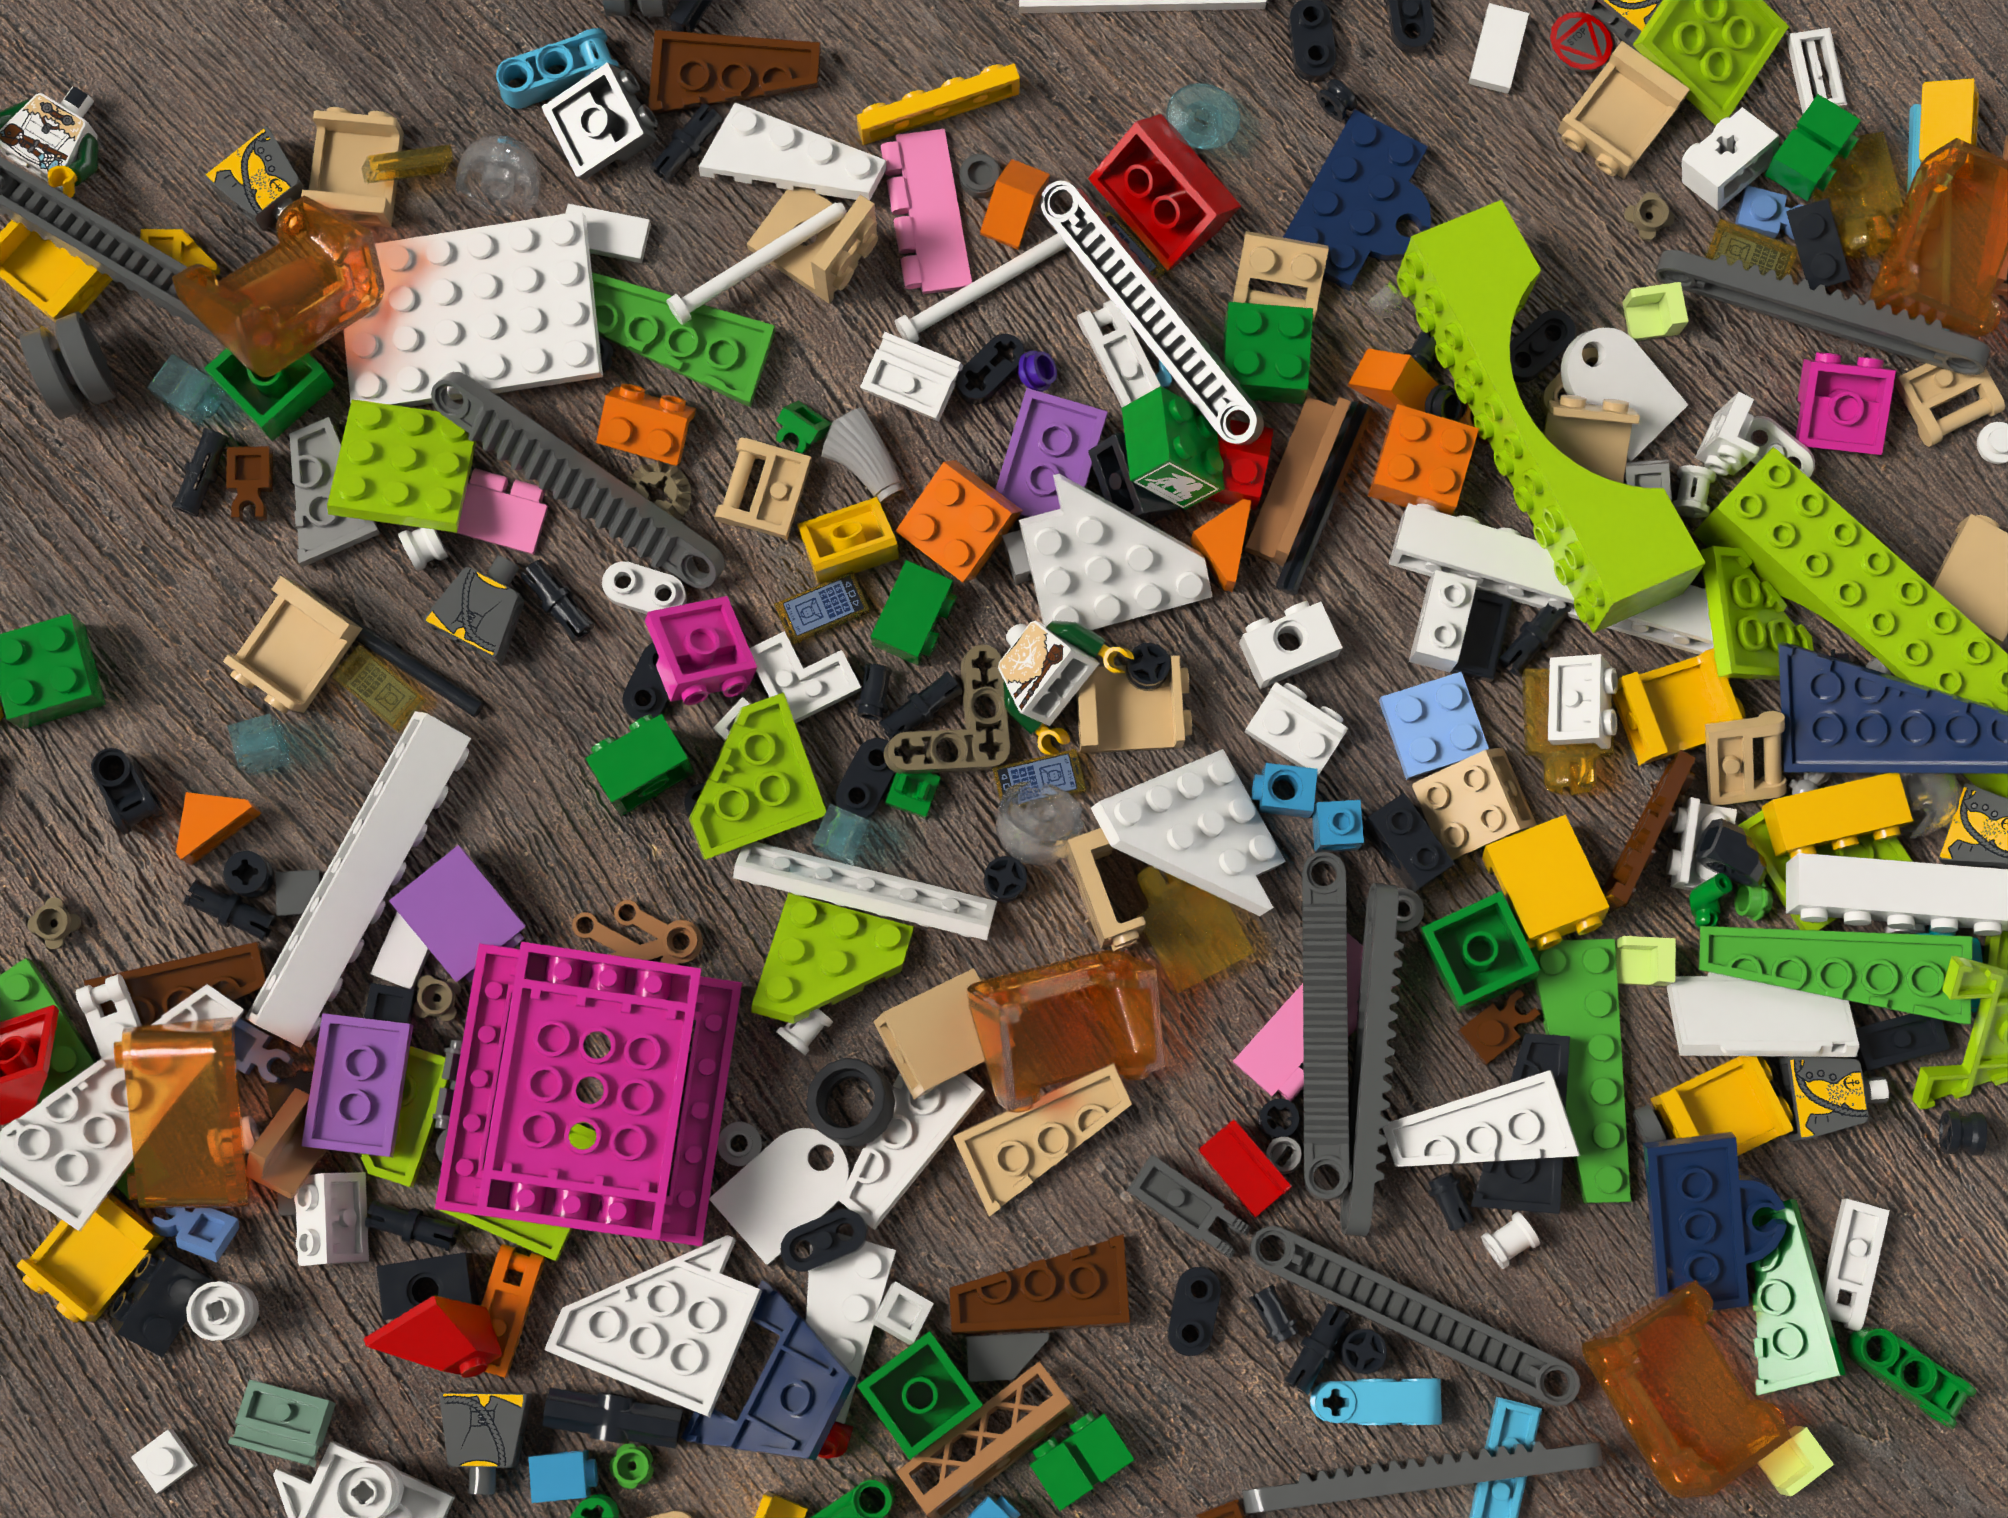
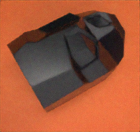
[1695,818,1767,887]

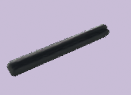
[1276,400,1373,595]

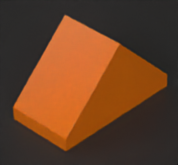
[980,159,1050,250]
[1347,349,1439,412]
[1190,499,1251,592]
[176,792,262,866]

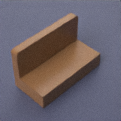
[245,1088,327,1198]

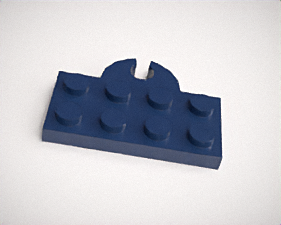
[1283,109,1431,291]
[1643,1132,1787,1317]

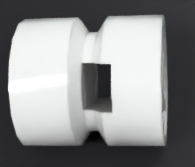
[186,1281,259,1341]
[332,1459,404,1518]

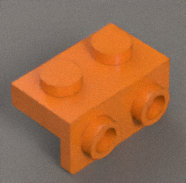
[596,384,696,466]

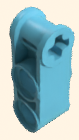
[496,28,620,109]
[1310,1378,1442,1425]

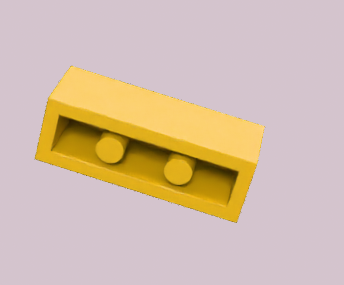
[1762,773,1913,859]

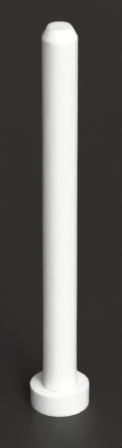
[666,203,846,325]
[895,233,1068,343]

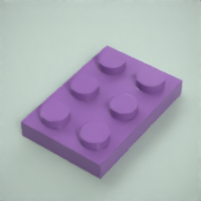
[995,388,1108,519]
[302,1013,413,1158]

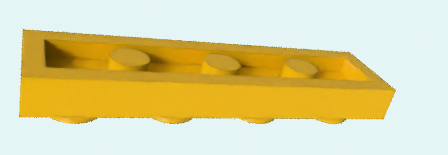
[856,63,1020,145]

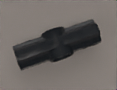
[543,1387,684,1449]

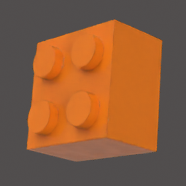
[1368,404,1479,515]
[895,460,1023,582]

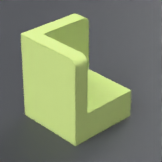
[1622,282,1689,341]
[1615,936,1676,986]
[1755,1426,1834,1497]

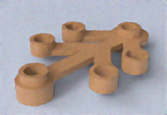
[572,900,703,965]

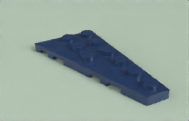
[1778,642,2008,774]

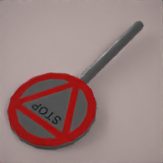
[1548,12,1613,72]

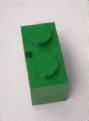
[1764,94,1861,201]
[870,560,957,666]
[1029,1411,1134,1511]

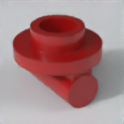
[818,1421,854,1459]

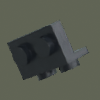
[109,1246,213,1358]

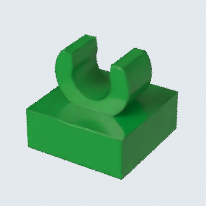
[776,400,832,454]
[885,773,941,819]

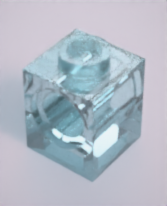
[147,354,224,426]
[227,714,292,775]
[812,804,872,866]

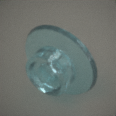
[1166,83,1240,149]

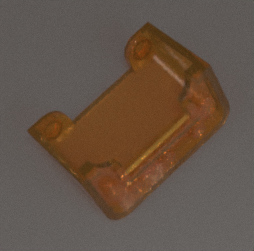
[1868,138,2008,337]
[172,195,385,377]
[967,950,1166,1113]
[114,1017,250,1208]
[1582,1280,1792,1498]

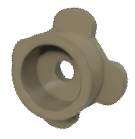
[1624,192,1674,241]
[27,897,81,950]
[413,975,461,1022]

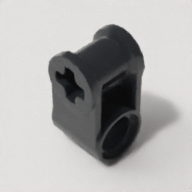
[91,748,165,835]

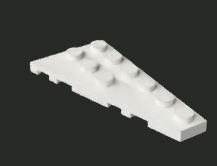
[0,984,244,1232]

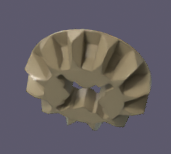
[626,460,691,521]

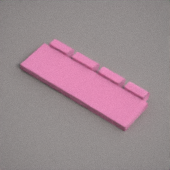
[880,129,972,294]
[453,468,548,555]
[1233,933,1394,1102]

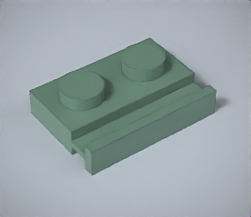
[228,1379,336,1467]

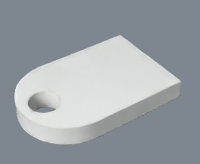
[1561,328,1688,462]
[709,1128,849,1266]

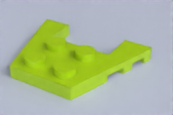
[1912,956,2008,1109]

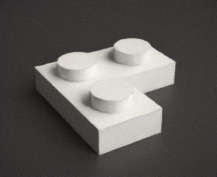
[749,631,861,723]

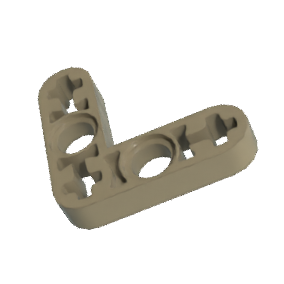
[884,644,1010,774]

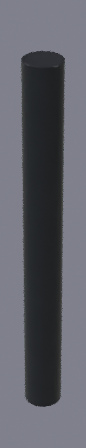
[340,611,484,718]

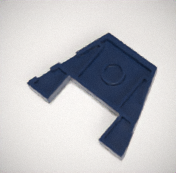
[681,1280,857,1461]

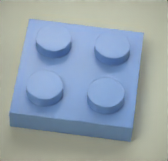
[1379,671,1489,780]

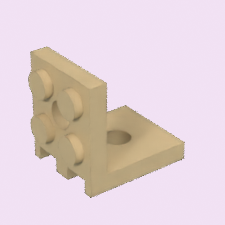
[747,186,878,304]

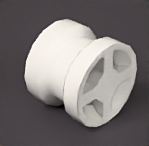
[398,528,448,572]

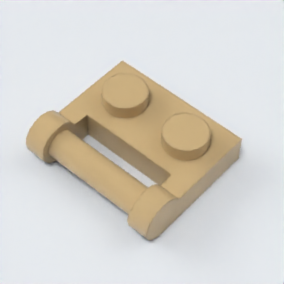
[1232,231,1329,322]
[1894,363,2005,447]
[714,438,812,540]
[1705,711,1786,806]

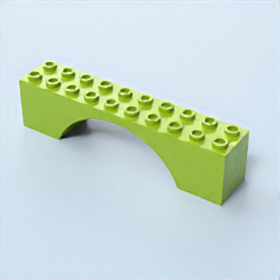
[1397,200,1706,633]
[1693,447,2008,799]

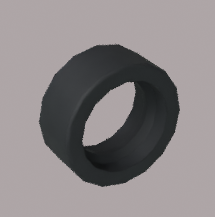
[806,1058,895,1147]

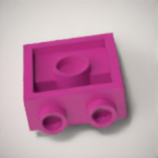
[1795,352,1896,455]
[645,596,757,705]

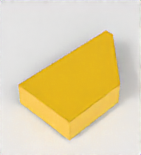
[140,229,220,275]

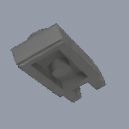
[1126,1154,1251,1259]

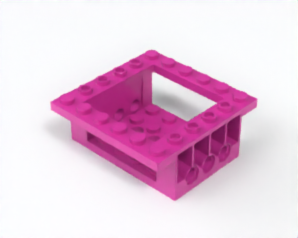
[435,942,742,1246]

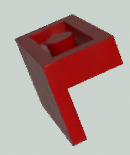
[1197,1119,1292,1218]

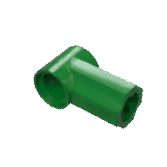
[810,1476,895,1518]

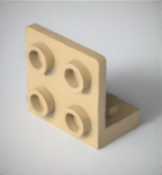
[1412,747,1537,860]

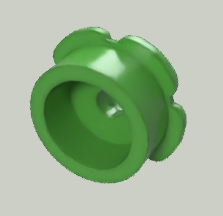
[1735,881,1773,921]
[610,1443,654,1489]

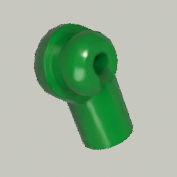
[1689,873,1732,929]

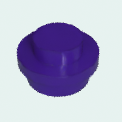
[1018,350,1057,392]

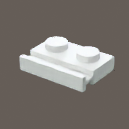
[860,332,963,422]

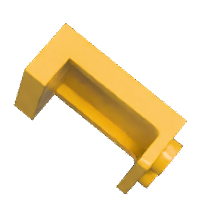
[0,220,113,323]
[1612,648,1745,766]
[1482,814,1610,951]
[1650,1056,1793,1156]
[16,1192,165,1323]

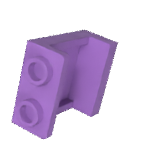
[389,845,526,983]

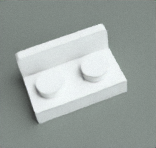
[1695,392,1760,476]
[1548,654,1618,749]
[1245,682,1348,777]
[1666,797,1737,891]
[294,1172,369,1266]

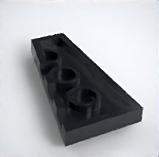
[1470,1033,1570,1214]

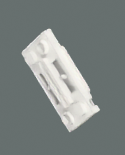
[1667,972,1859,1057]

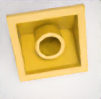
[797,497,899,586]

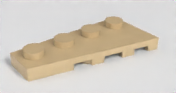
[953,1063,1132,1217]

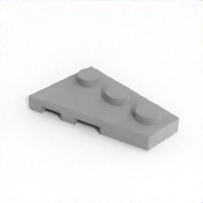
[289,417,381,568]

